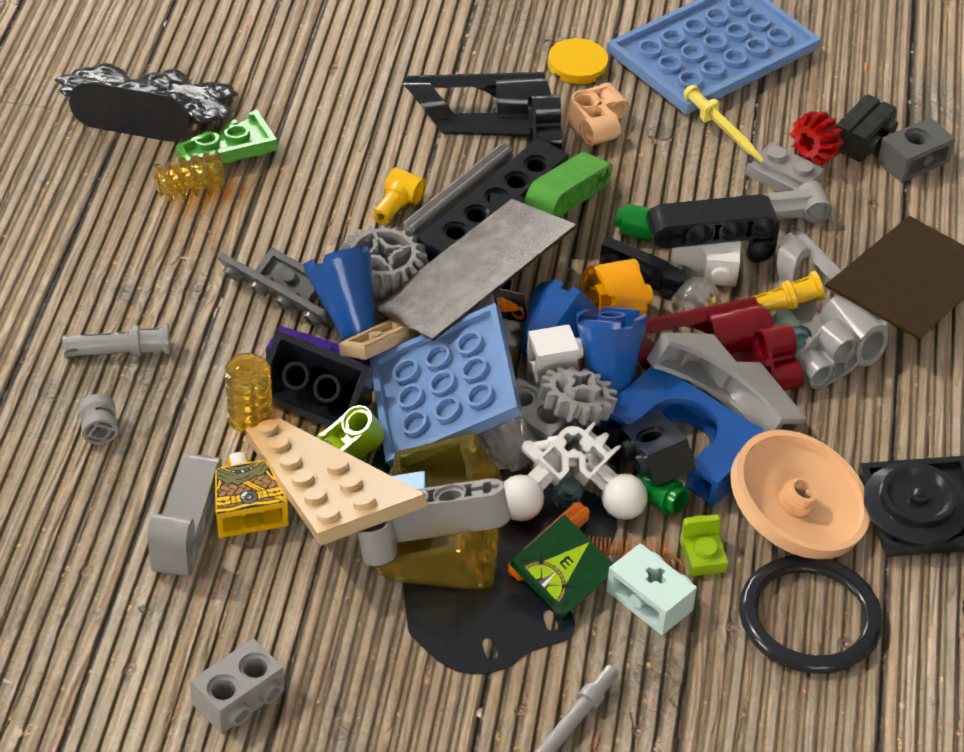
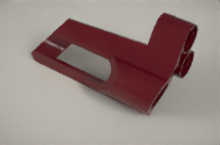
[638,297,804,391]

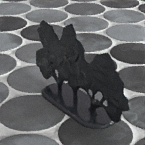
[55,63,238,141]

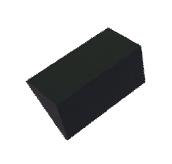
[253,330,373,427]

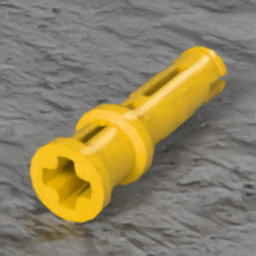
[749,271,825,313]

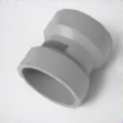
[79,394,119,445]

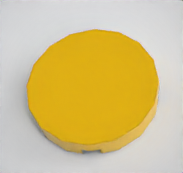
[548,38,609,85]

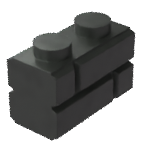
[835,94,898,162]

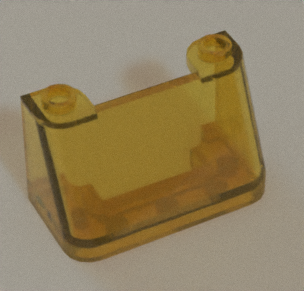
[376,433,503,590]

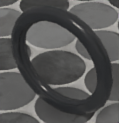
[738,555,883,674]

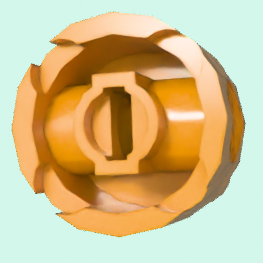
[581,259,653,316]

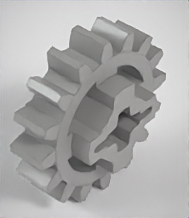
[538,365,617,425]

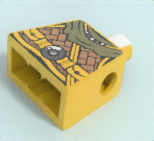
[215,452,288,539]

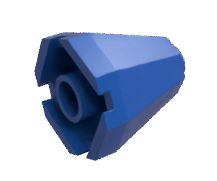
[519,279,599,361]

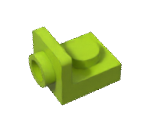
[680,514,728,577]

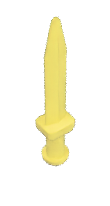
[684,85,763,162]

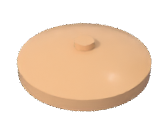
[731,430,870,559]

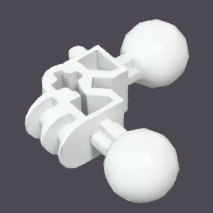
[503,421,648,521]

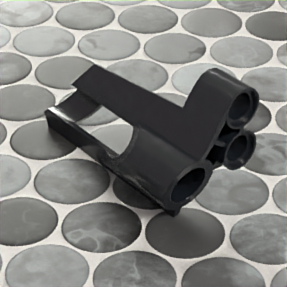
[403,72,562,150]

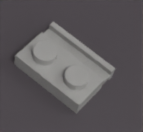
[745,142,824,192]

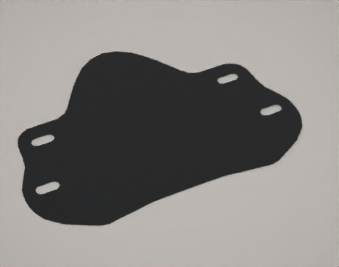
[371,429,618,674]

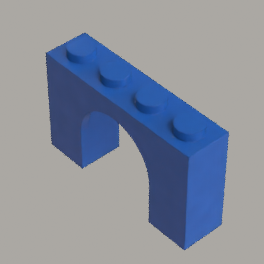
[601,366,765,506]

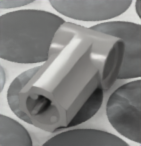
[764,181,833,224]

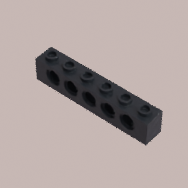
[417,138,569,263]

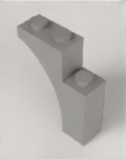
[647,332,807,432]

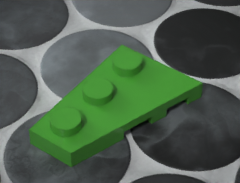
[176,109,278,172]

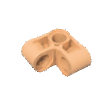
[569,83,630,146]

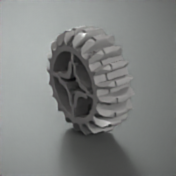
[340,224,428,301]

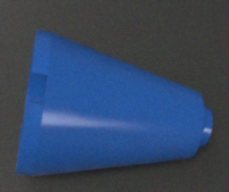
[303,246,375,340]
[576,307,647,397]

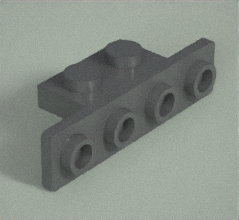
[217,247,334,329]

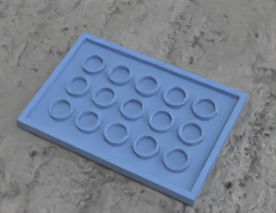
[607,0,821,115]

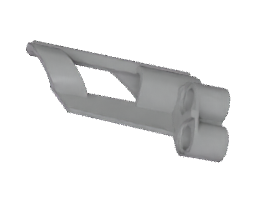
[775,233,890,389]

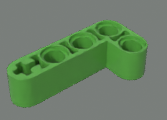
[524,151,613,219]

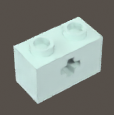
[606,543,697,635]

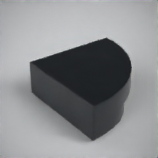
[593,426,624,467]

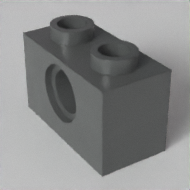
[877,117,955,183]

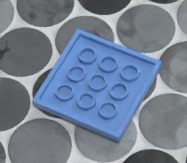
[370,303,523,470]

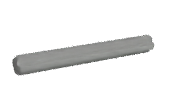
[403,143,514,237]

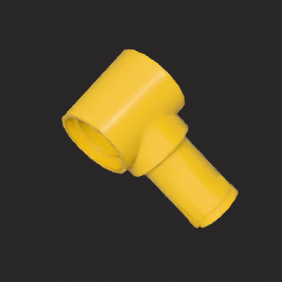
[373,167,427,225]

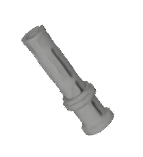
[62,323,171,358]

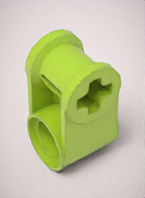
[316,405,385,460]

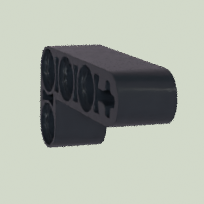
[646,194,780,263]

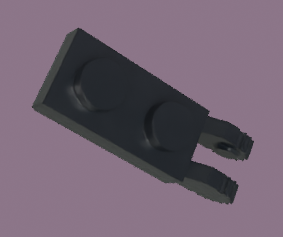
[599,237,688,302]

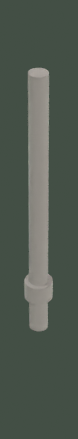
[535,665,619,752]

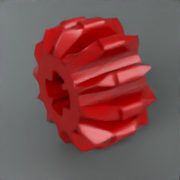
[789,111,844,165]

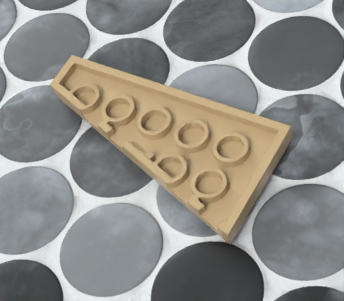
[246,418,427,546]

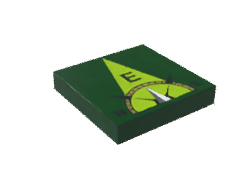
[509,514,613,619]

